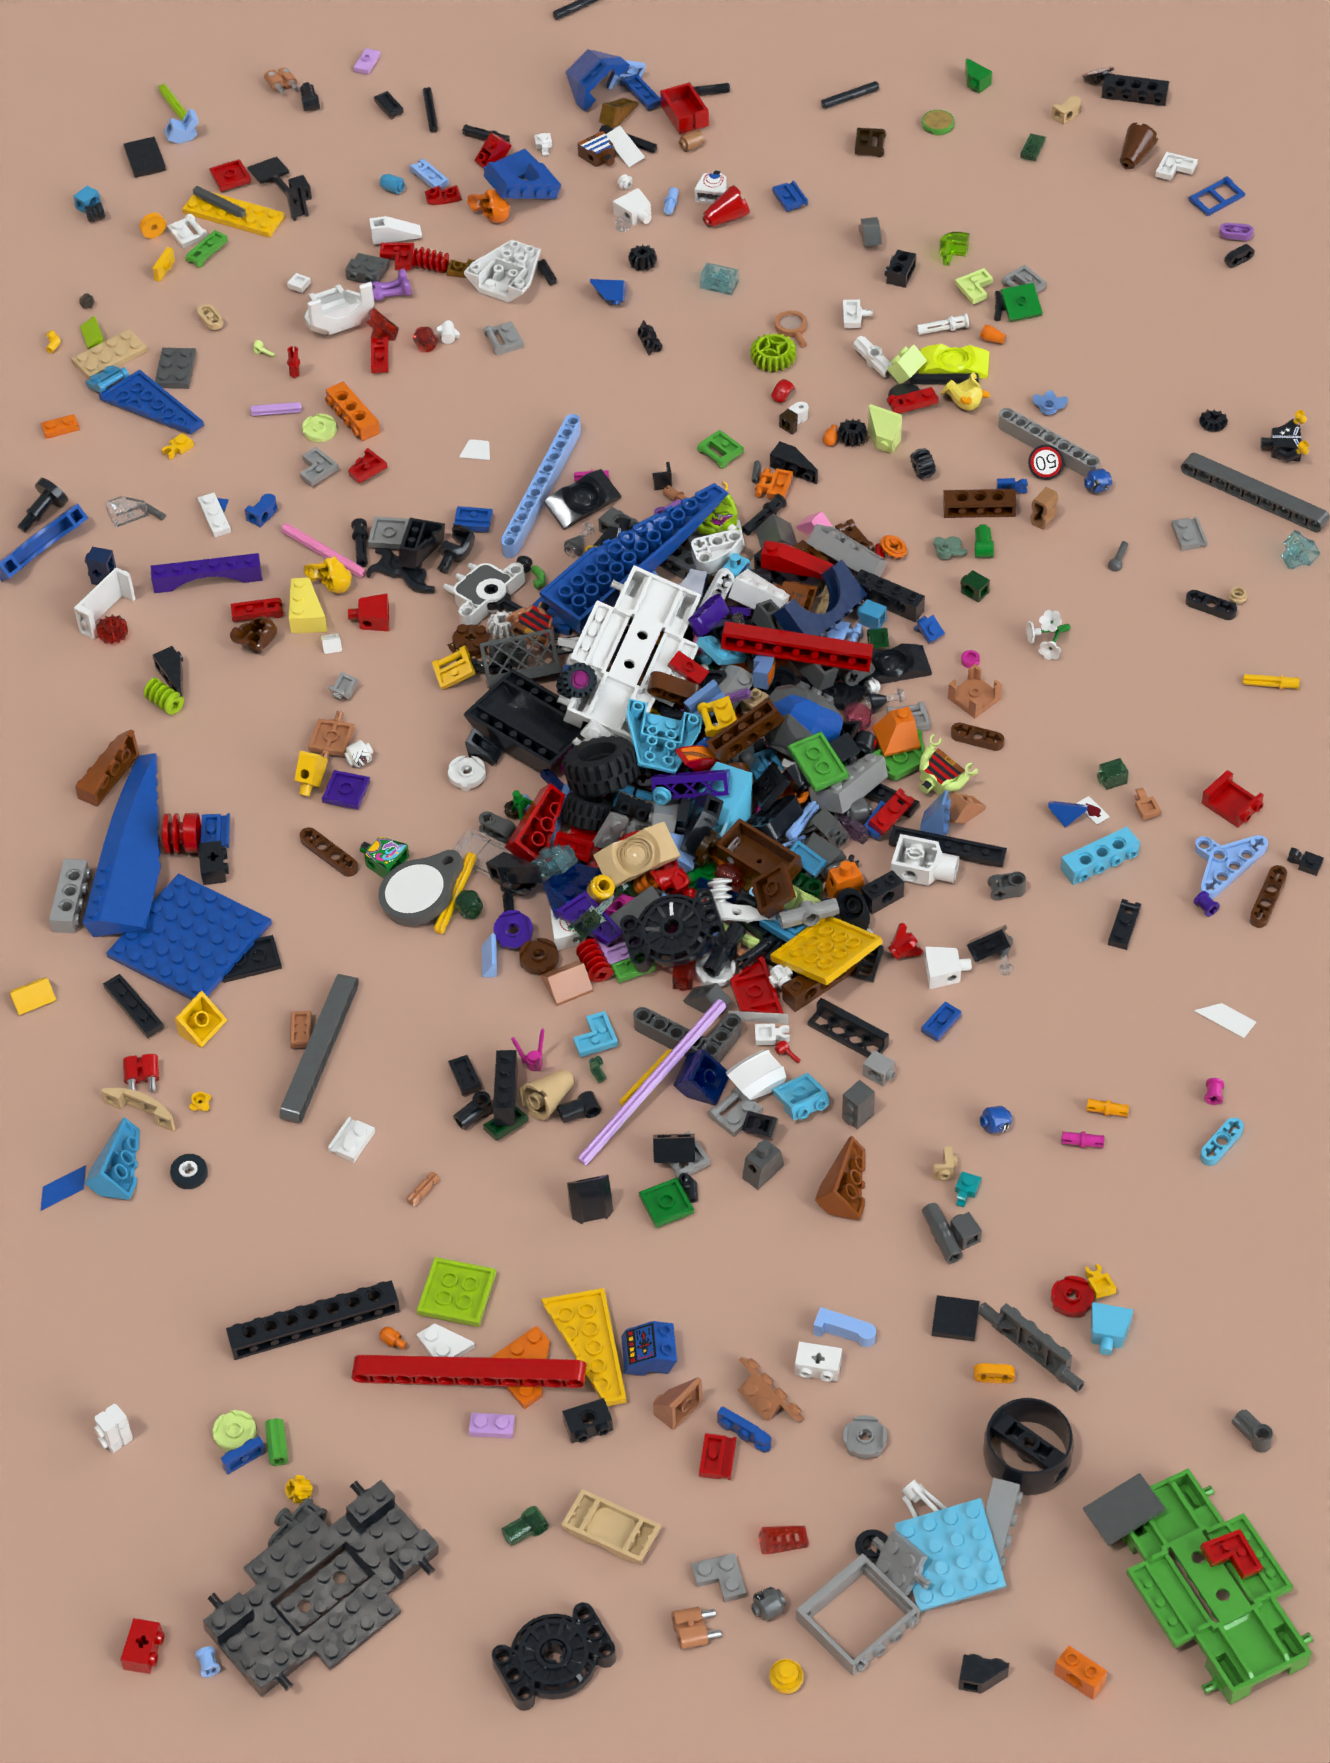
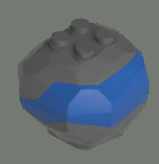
[764,681,843,758]

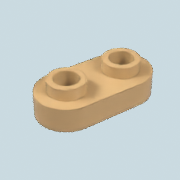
[198,304,224,330]

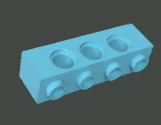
[1060,827,1140,885]

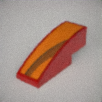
[675,745,721,771]

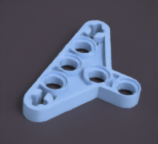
[1195,835,1268,899]

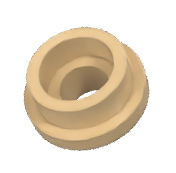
[1229,586,1247,604]

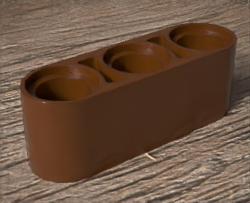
[647,671,701,707]

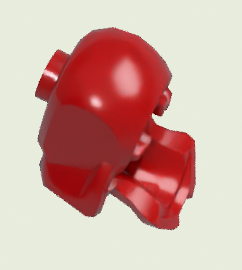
[649,860,690,895]

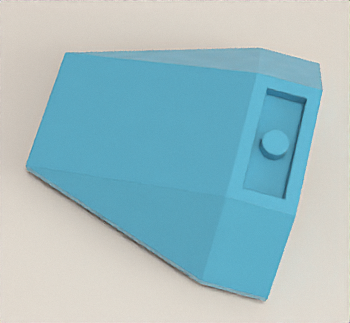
[626,699,702,774]
[675,762,753,838]

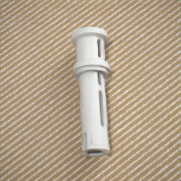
[916,313,969,335]

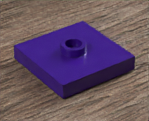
[322,770,370,810]

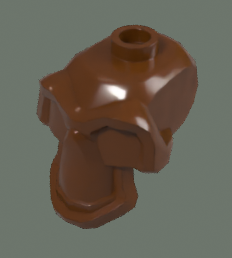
[230,616,277,654]

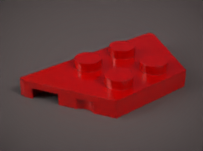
[730,956,784,1014]

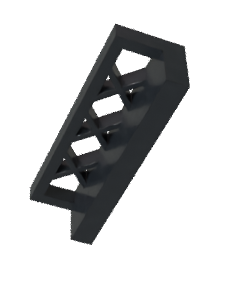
[808,998,889,1058]

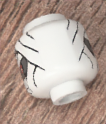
[344,740,373,768]

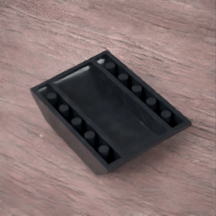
[464,669,588,771]

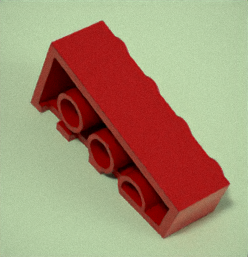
[504,783,565,867]

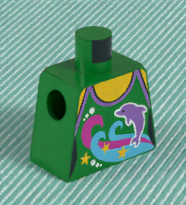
[360,837,409,878]

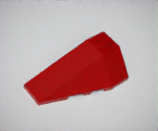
[761,540,834,579]

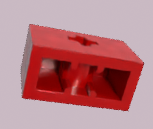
[120,1618,165,1674]

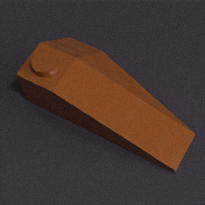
[815,1136,865,1220]

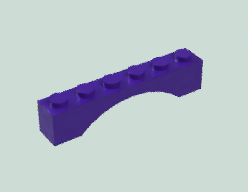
[151,553,262,594]

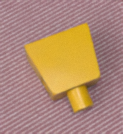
[294,750,328,797]

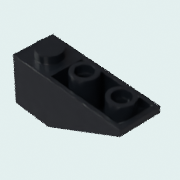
[770,441,818,484]
[680,793,724,857]
[486,852,543,884]

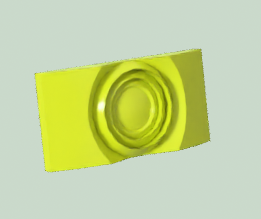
[919,344,989,379]

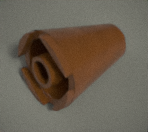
[1120,122,1158,169]

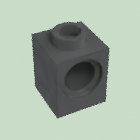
[950,1212,982,1250]

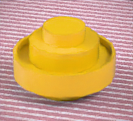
[769,1659,803,1694]

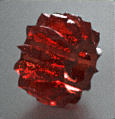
[96,614,128,645]

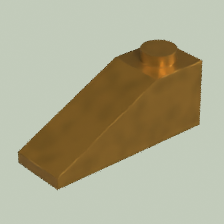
[599,98,638,128]

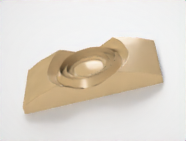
[593,822,681,888]
[561,1489,661,1564]

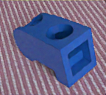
[245,494,277,527]

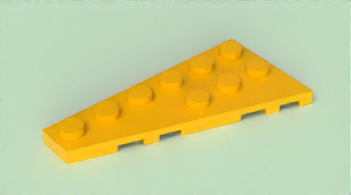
[541,1288,627,1406]

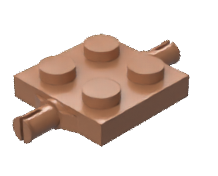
[308,711,355,758]

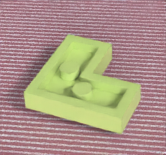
[955,268,993,304]

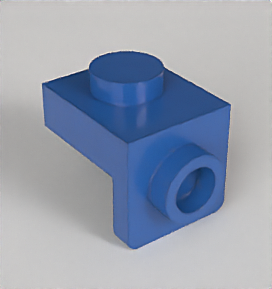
[913,615,945,644]

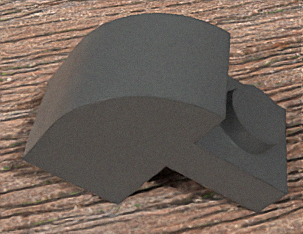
[859,217,882,246]

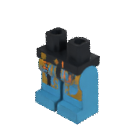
[612,785,653,822]

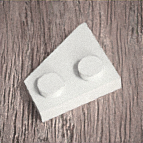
[417,1324,475,1357]

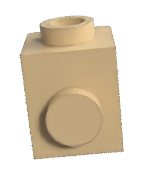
[933,1146,958,1180]

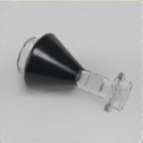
[862,688,906,714]

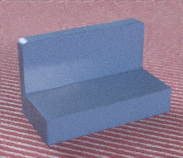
[684,679,726,725]

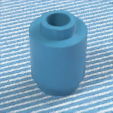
[380,174,405,194]

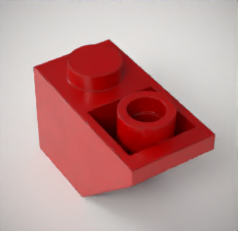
[474,133,512,168]

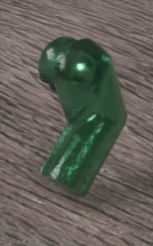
[589,1056,607,1083]

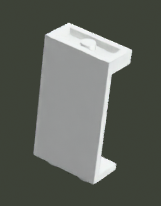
[74,567,135,640]

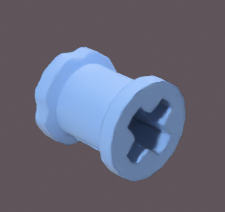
[195,1646,221,1677]

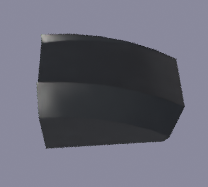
[567,1174,613,1224]

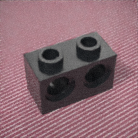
[884,249,916,288]

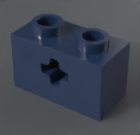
[85,546,116,585]

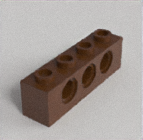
[943,489,1017,518]
[706,697,785,764]
[782,963,857,1012]

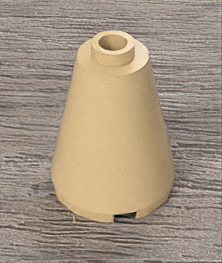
[519,1069,574,1120]

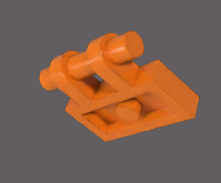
[755,468,793,499]

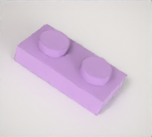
[469,1413,515,1438]

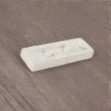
[197,493,231,538]

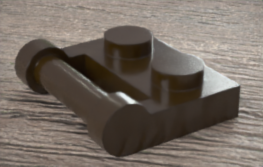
[855,128,886,157]

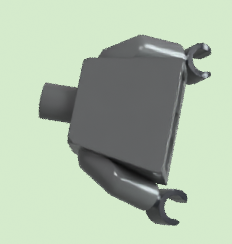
[802,832,859,879]

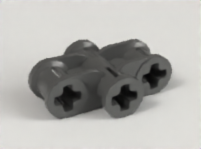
[268,1498,327,1547]

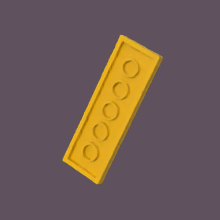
[182,192,285,238]

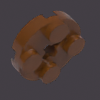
[452,624,489,656]
[519,938,559,975]

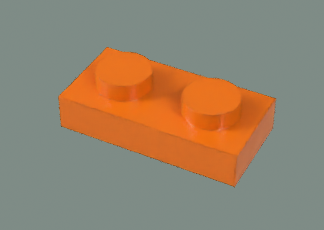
[41,414,80,439]

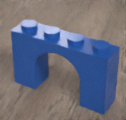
[484,162,561,199]

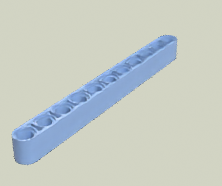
[501,414,581,558]

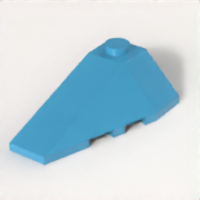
[84,1117,140,1200]

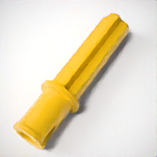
[1243,674,1300,690]

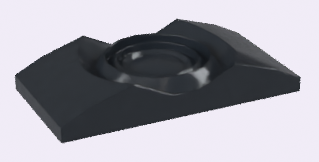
[544,469,621,530]
[858,643,932,686]

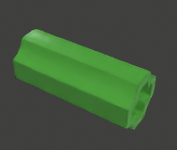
[265,1418,289,1466]

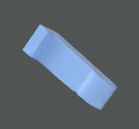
[813,1307,876,1347]

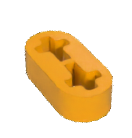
[973,1363,1015,1384]

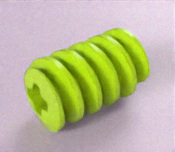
[144,678,184,715]

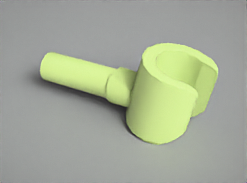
[253,340,275,357]

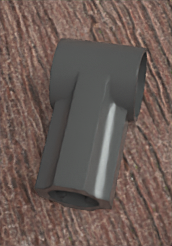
[1232,1409,1273,1453]

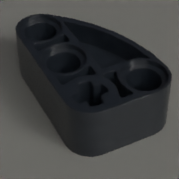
[746,794,804,840]

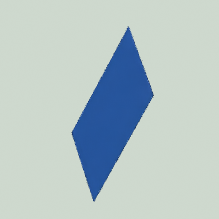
[40,1165,86,1211]

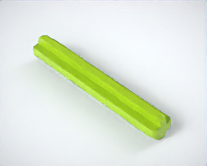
[158,84,187,121]

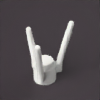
[902,1480,947,1518]

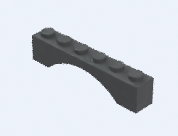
[752,599,838,691]

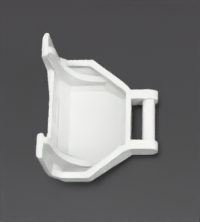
[304,282,374,335]

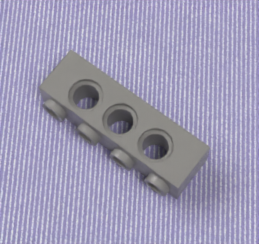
[49,859,92,933]

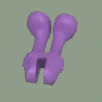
[372,268,412,302]

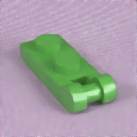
[185,230,228,268]

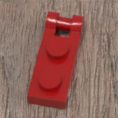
[371,337,389,373]
[887,387,938,414]
[231,598,283,622]
[868,788,915,836]

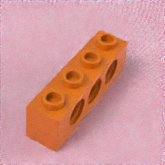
[325,381,380,442]

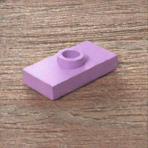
[353,48,381,75]

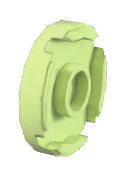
[302,414,337,442]
[212,1410,257,1452]

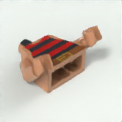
[504,602,557,651]

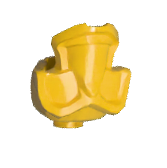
[303,556,352,594]

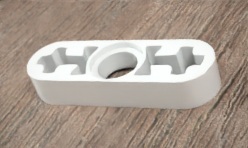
[699,568,734,608]

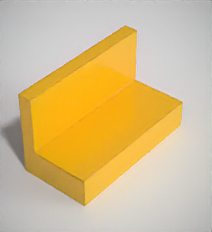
[8,977,56,1015]

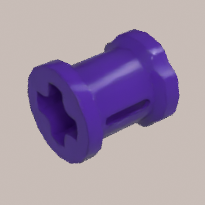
[1193,891,1220,917]

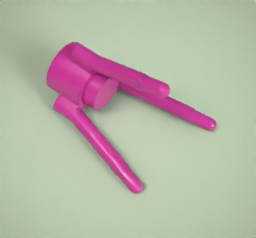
[511,1028,545,1071]

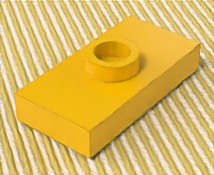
[152,247,175,282]

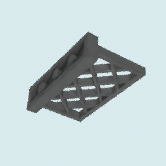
[479,629,562,688]

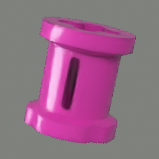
[1204,1078,1224,1105]

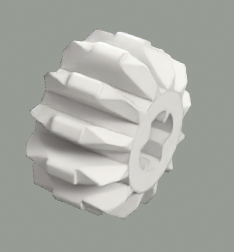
[487,610,515,639]

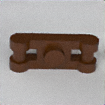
[835,519,875,551]

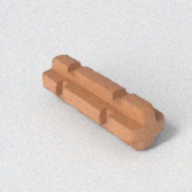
[406,1172,439,1206]

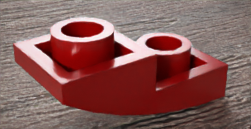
[424,185,462,205]

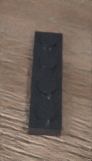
[103,974,164,1038]

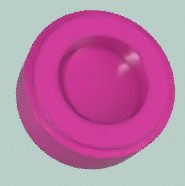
[961,650,980,668]

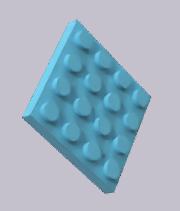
[894,1498,1007,1612]

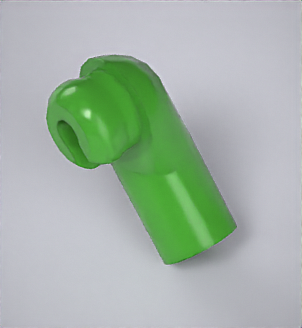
[531,565,546,589]

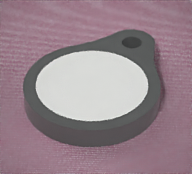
[378,850,464,926]

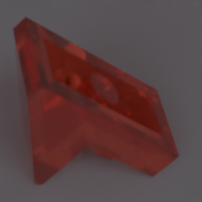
[366,308,399,341]

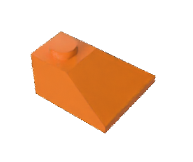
[872,706,920,757]

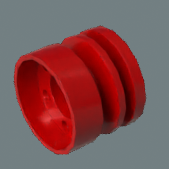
[161,813,201,854]

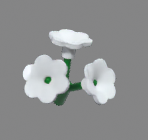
[1026,610,1070,660]

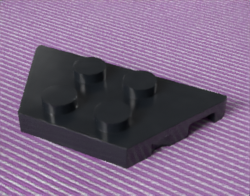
[797,676,868,710]

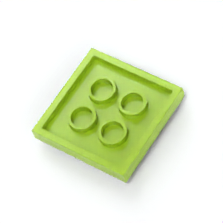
[417,1257,497,1327]

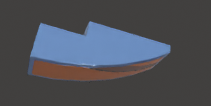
[753,655,775,690]

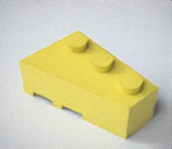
[289,578,328,633]

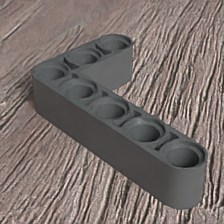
[633,1007,741,1068]

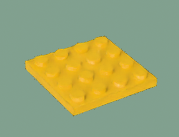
[770,916,882,985]

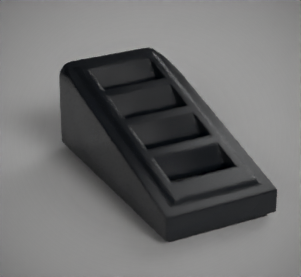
[854,945,884,983]

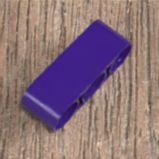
[688,594,729,637]

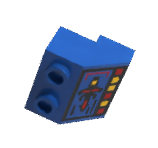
[621,1321,677,1376]

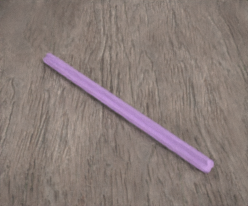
[578,999,726,1165]

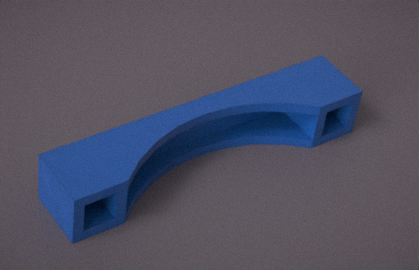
[0,504,88,582]

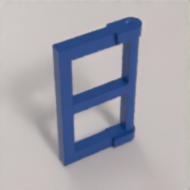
[1188,176,1246,217]

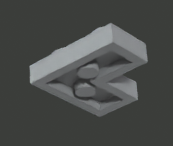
[300,447,339,487]
[691,1553,746,1602]

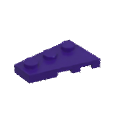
[555,891,623,946]

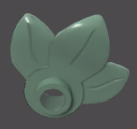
[933,536,967,559]

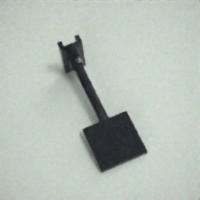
[247,156,309,221]

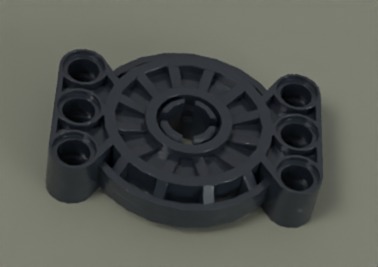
[620,888,727,973]
[492,1602,616,1711]

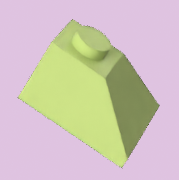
[868,404,902,454]

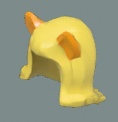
[941,372,990,410]

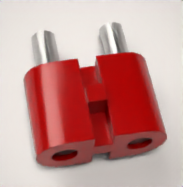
[123,1054,159,1092]

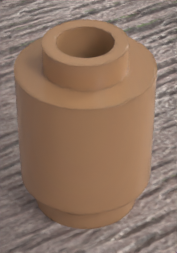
[679,130,704,151]

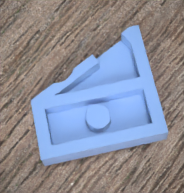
[606,60,646,89]

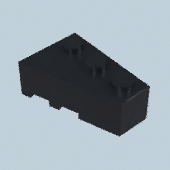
[398,518,445,569]

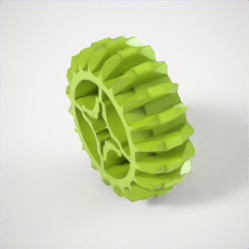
[750,332,796,373]

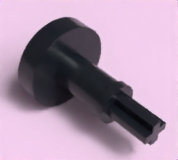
[18,478,69,533]

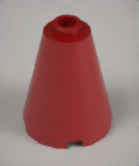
[702,185,750,227]

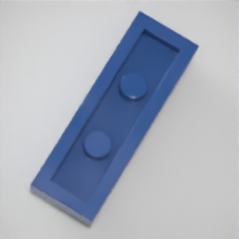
[623,74,661,110]

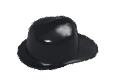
[836,888,870,930]

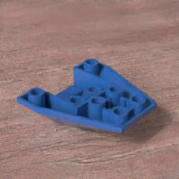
[566,49,630,111]

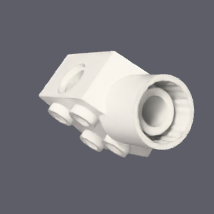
[891,834,959,886]

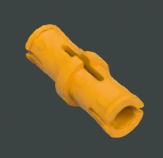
[1086,1098,1129,1118]

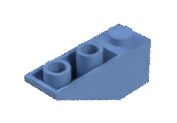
[920,790,951,835]

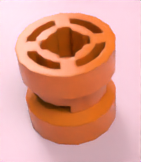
[633,872,659,894]

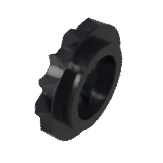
[1199,409,1228,431]
[855,1529,888,1562]

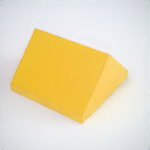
[174,991,227,1048]

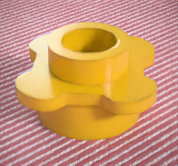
[189,1091,211,1111]

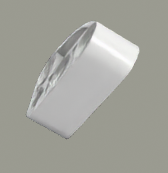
[691,529,743,574]

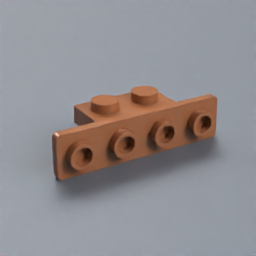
[738,1357,805,1422]

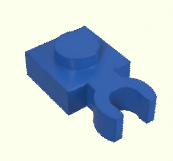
[996,478,1028,494]

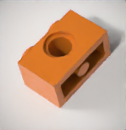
[1054,1645,1107,1700]

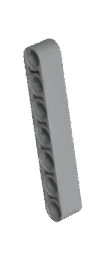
[998,408,1100,478]

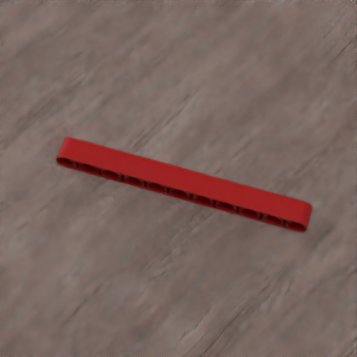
[351,1355,587,1388]

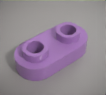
[1219,223,1254,241]

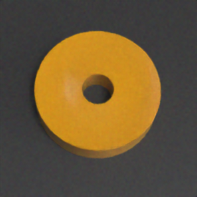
[139,212,166,239]

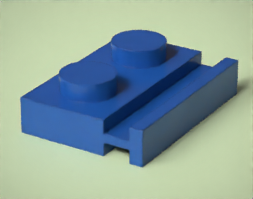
[772,180,808,212]
[453,506,493,532]
[201,813,231,848]

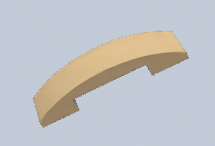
[101,1088,175,1132]

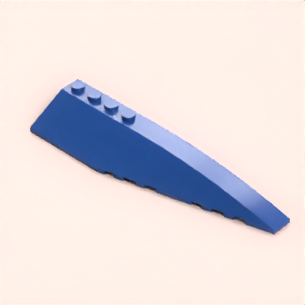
[539,483,728,634]
[83,753,161,937]

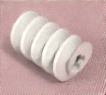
[707,878,732,904]

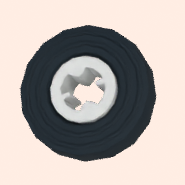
[170,1154,208,1189]

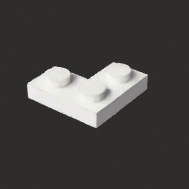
[1155,152,1198,181]

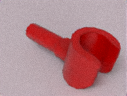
[775,1041,801,1063]

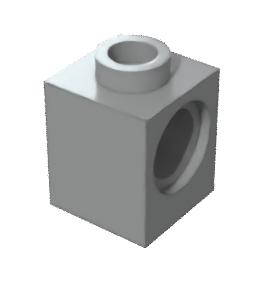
[863,1050,896,1087]

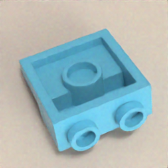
[772,1073,830,1121]

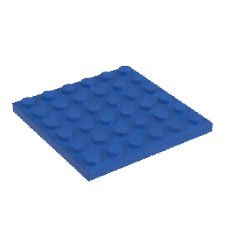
[106,873,272,1000]

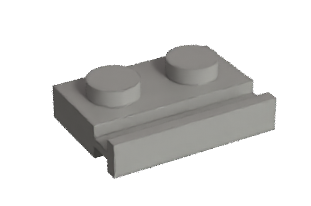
[1171,516,1207,551]

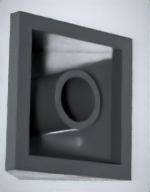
[756,514,797,549]

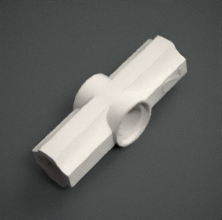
[853,335,892,379]

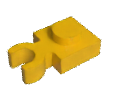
[162,433,194,460]
[1085,1264,1116,1299]

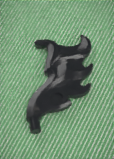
[366,548,435,594]

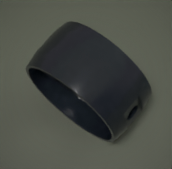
[983,1398,1074,1495]

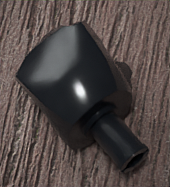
[437,524,475,574]

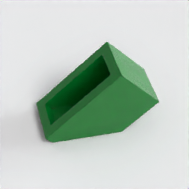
[965,58,992,93]

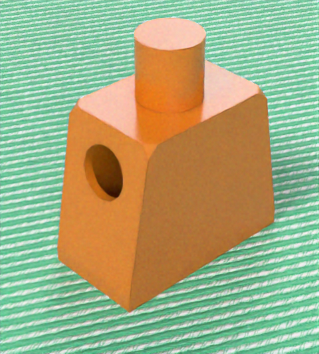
[824,860,865,898]

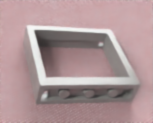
[796,1553,920,1676]

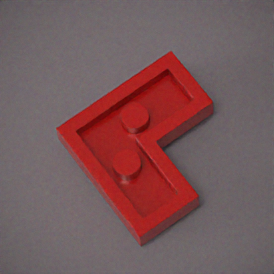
[379,243,415,270]
[1199,1529,1263,1579]

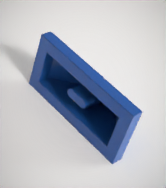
[1048,801,1088,828]

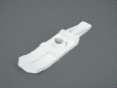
[707,903,776,923]

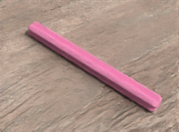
[281,523,366,578]

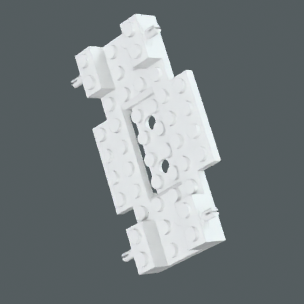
[557,565,701,743]

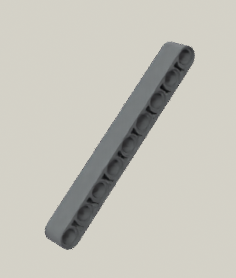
[1181,453,1330,532]
[280,974,359,1123]

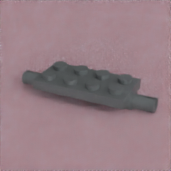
[977,1302,1084,1393]

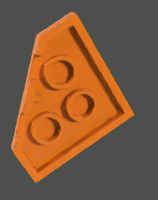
[490,1325,550,1410]

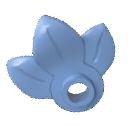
[1033,390,1068,415]

